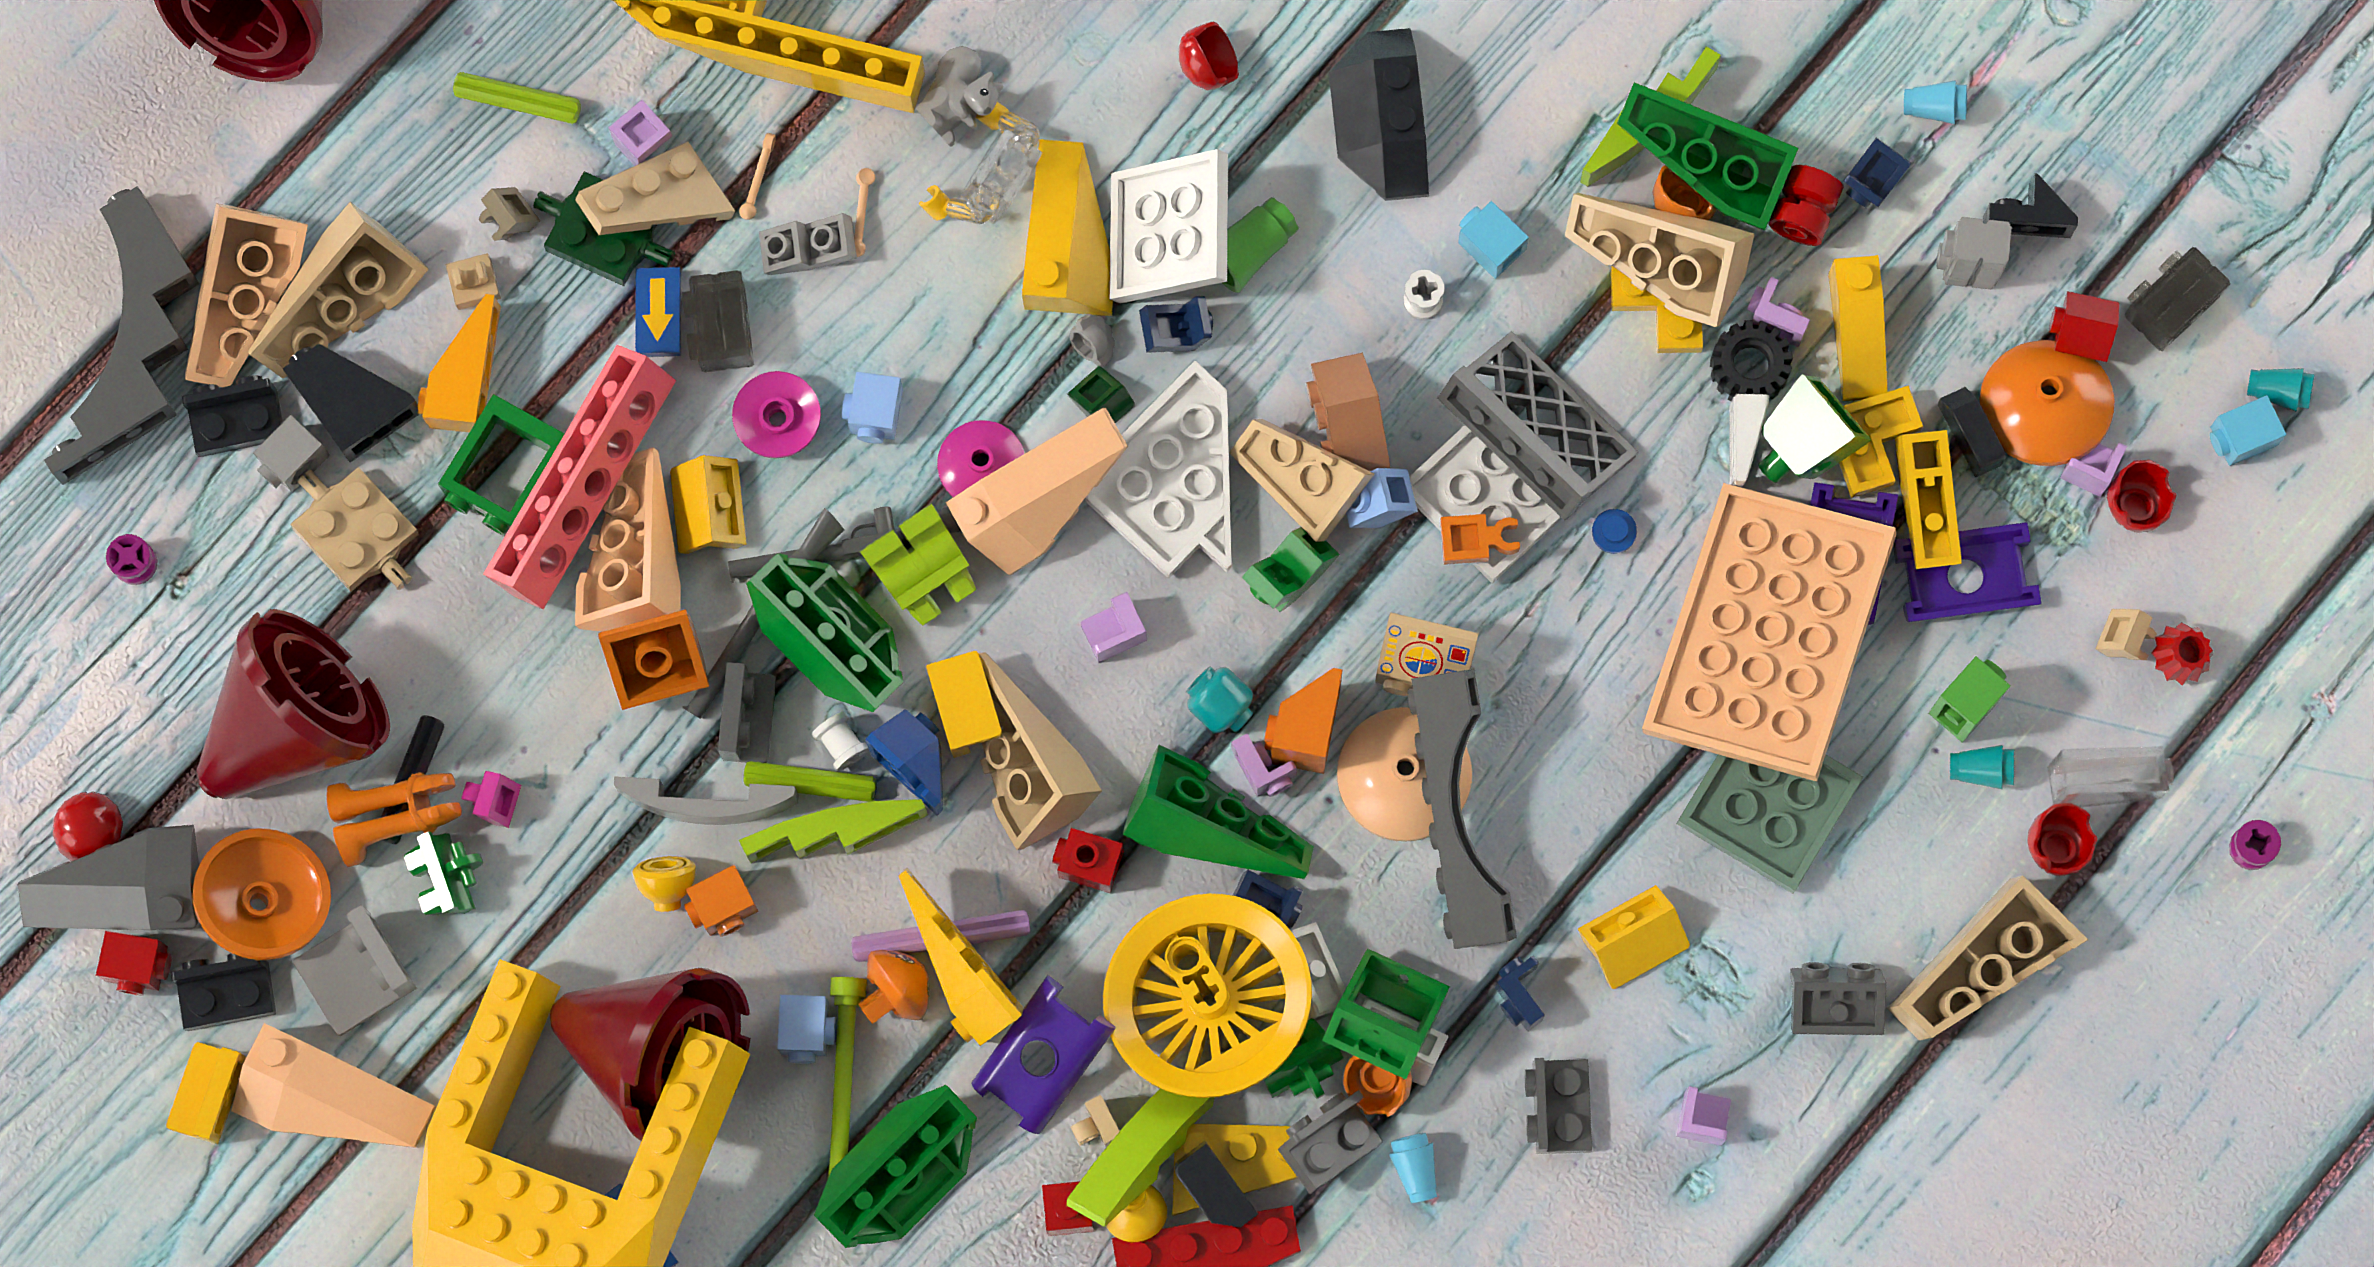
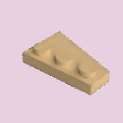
[576,142,735,235]
[1229,419,1374,542]

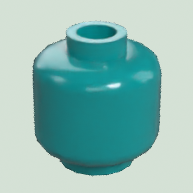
[1186,666,1253,733]

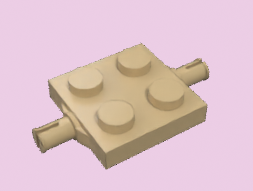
[290,467,419,592]

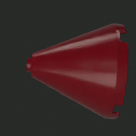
[154,0,323,82]
[197,609,390,799]
[550,968,751,1141]

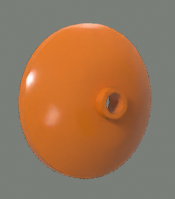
[1979,340,2115,466]
[192,828,331,960]

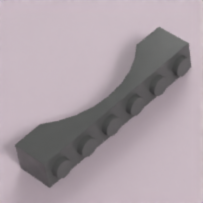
[1408,669,1517,949]

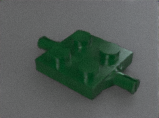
[533,171,675,286]

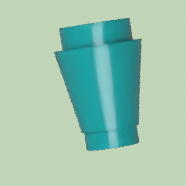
[2247,368,2315,412]
[1950,745,2014,790]

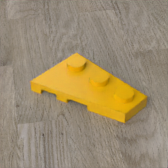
[1172,1124,1298,1216]

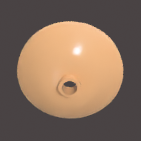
[1337,707,1472,842]

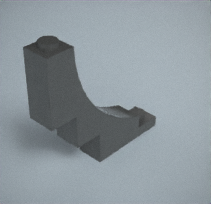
[44,186,200,485]

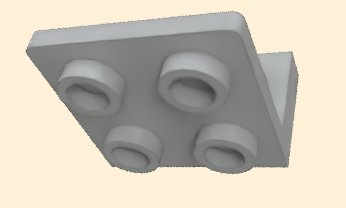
[293,905,417,1036]

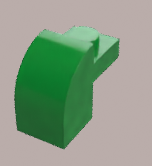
[1242,527,1340,612]

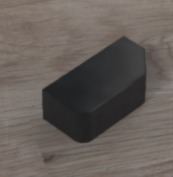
[1937,387,2006,478]
[1174,1141,1258,1227]

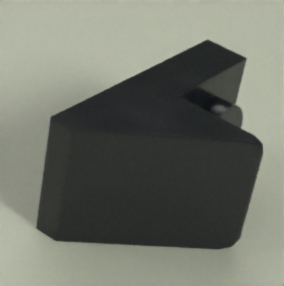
[1983,173,2078,238]

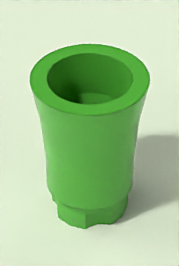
[1222,197,1299,293]

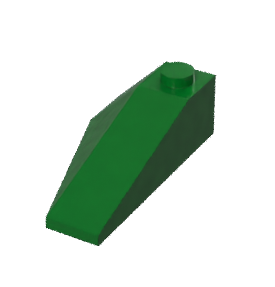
[1617,82,1799,231]
[1123,745,1314,879]

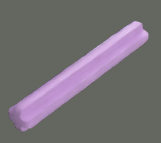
[851,910,1031,962]

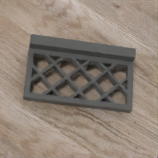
[1437,331,1639,521]

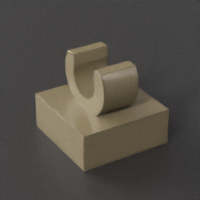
[479,187,540,241]

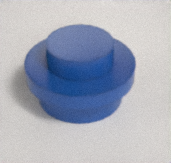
[1592,509,1637,554]

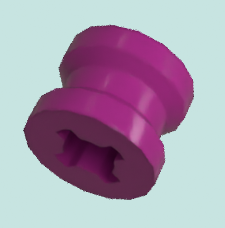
[106,534,158,585]
[2229,820,2281,870]

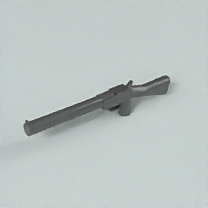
[728,506,962,583]
[682,508,844,719]

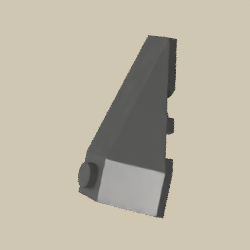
[17,825,199,930]

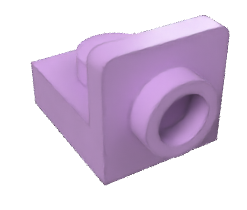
[1747,277,1810,347]
[1231,734,1297,797]

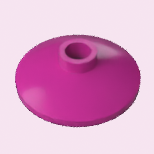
[732,371,821,458]
[937,420,1025,498]

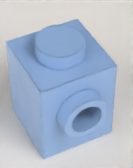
[842,372,903,444]
[1346,468,1417,528]
[777,995,836,1064]

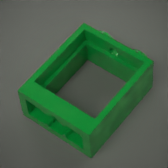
[438,394,564,536]
[1322,948,1450,1080]

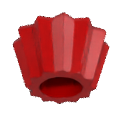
[2151,622,2213,686]

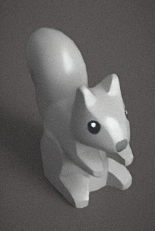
[916,46,1003,147]

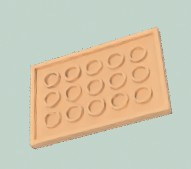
[1642,483,1897,782]

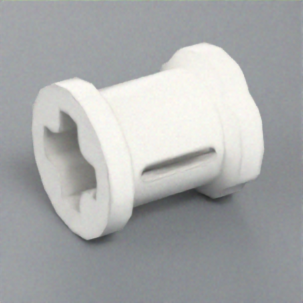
[1404,270,1445,320]
[812,712,870,772]

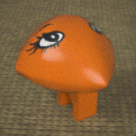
[859,950,930,1024]

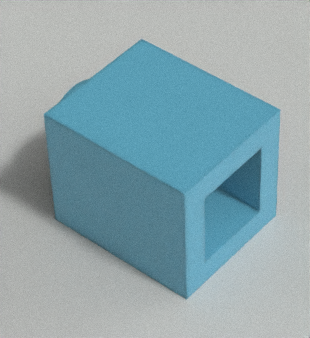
[1458,201,1529,279]
[2210,395,2286,466]

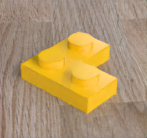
[1610,265,1703,353]
[1839,386,1923,498]

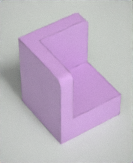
[608,100,672,166]
[2060,442,2127,497]
[1081,592,1147,663]
[1676,1086,1731,1146]

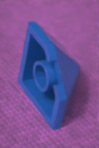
[865,709,943,816]

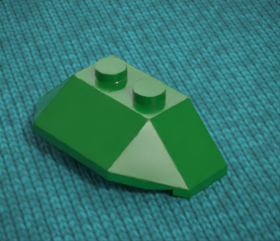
[746,553,904,712]
[814,1085,977,1248]

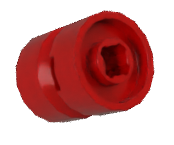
[1768,165,1844,246]

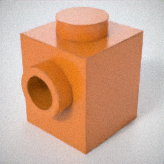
[684,865,759,937]

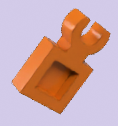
[1440,514,1520,565]

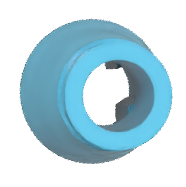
[1904,80,1967,124]
[1389,1133,1437,1203]

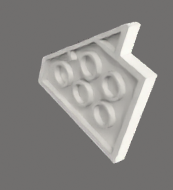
[1084,361,1231,579]

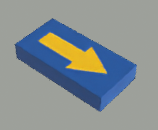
[635,267,681,357]

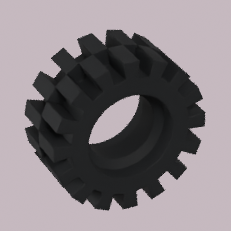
[1710,320,1793,402]

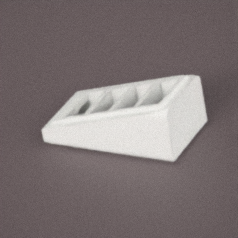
[1729,394,1769,488]

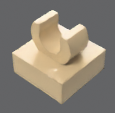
[445,253,501,310]
[2095,609,2157,660]
[1071,1095,1120,1147]

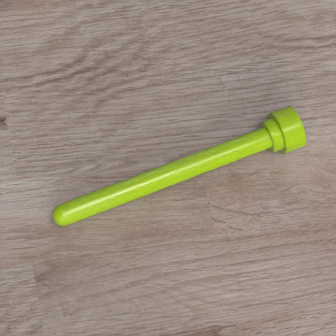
[828,977,867,1178]

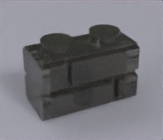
[2124,247,2231,352]
[682,270,754,373]

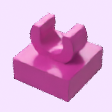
[461,771,522,828]

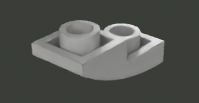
[759,213,857,275]

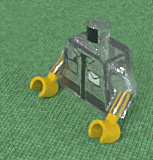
[919,101,1043,224]

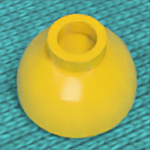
[632,856,696,912]
[1106,1185,1167,1242]

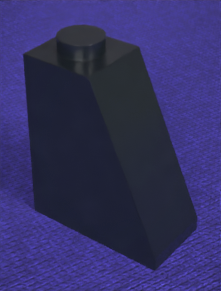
[283,344,419,462]

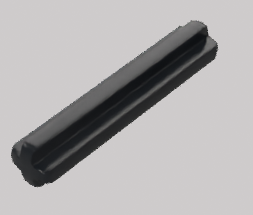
[381,715,445,844]

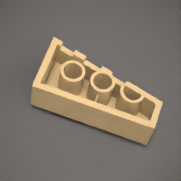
[1887,875,2088,1040]

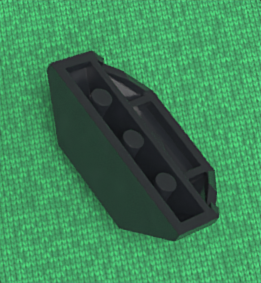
[1329,28,1429,201]

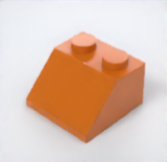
[598,609,709,710]
[1264,668,1343,774]

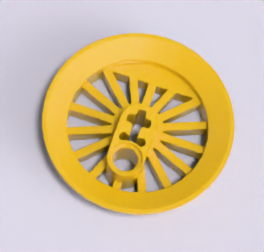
[1103,893,1312,1098]

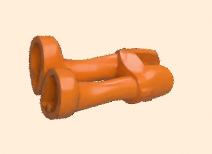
[327,772,462,867]

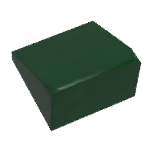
[1067,366,1135,423]

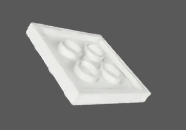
[1110,149,1228,303]
[1409,425,1562,584]

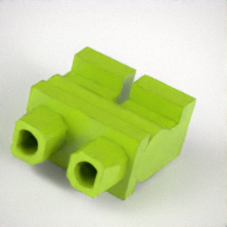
[859,504,976,626]

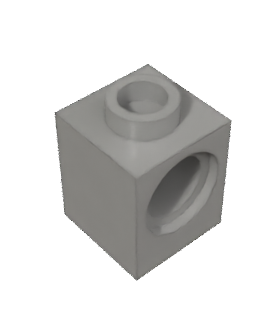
[253,415,330,493]

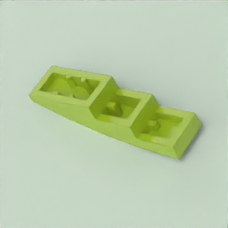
[1580,46,1721,187]
[739,799,928,863]
[1067,1088,1215,1227]

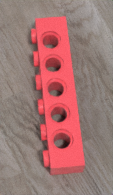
[483,345,676,610]

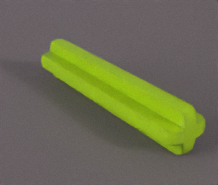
[453,72,581,124]
[743,761,877,802]

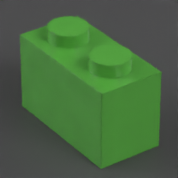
[1928,656,2011,743]

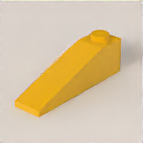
[1022,139,1113,316]
[899,868,1023,1046]

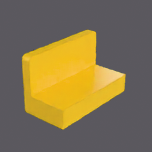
[670,455,747,554]
[926,651,1002,758]
[1578,885,1690,989]
[166,1042,246,1145]

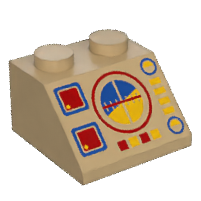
[1375,612,1479,696]

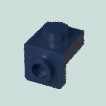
[1843,137,1912,208]
[1139,296,1213,353]
[1232,869,1303,929]
[1495,955,1545,1032]

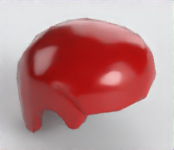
[1179,21,1239,91]
[2107,459,2177,533]
[53,791,123,862]
[2027,802,2098,876]

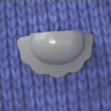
[1069,314,1115,367]

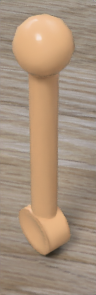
[739,133,776,220]
[854,168,875,257]

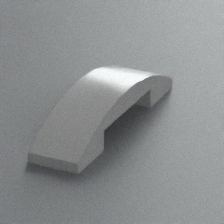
[614,776,799,825]

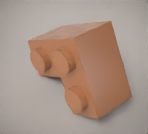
[1306,352,1390,471]

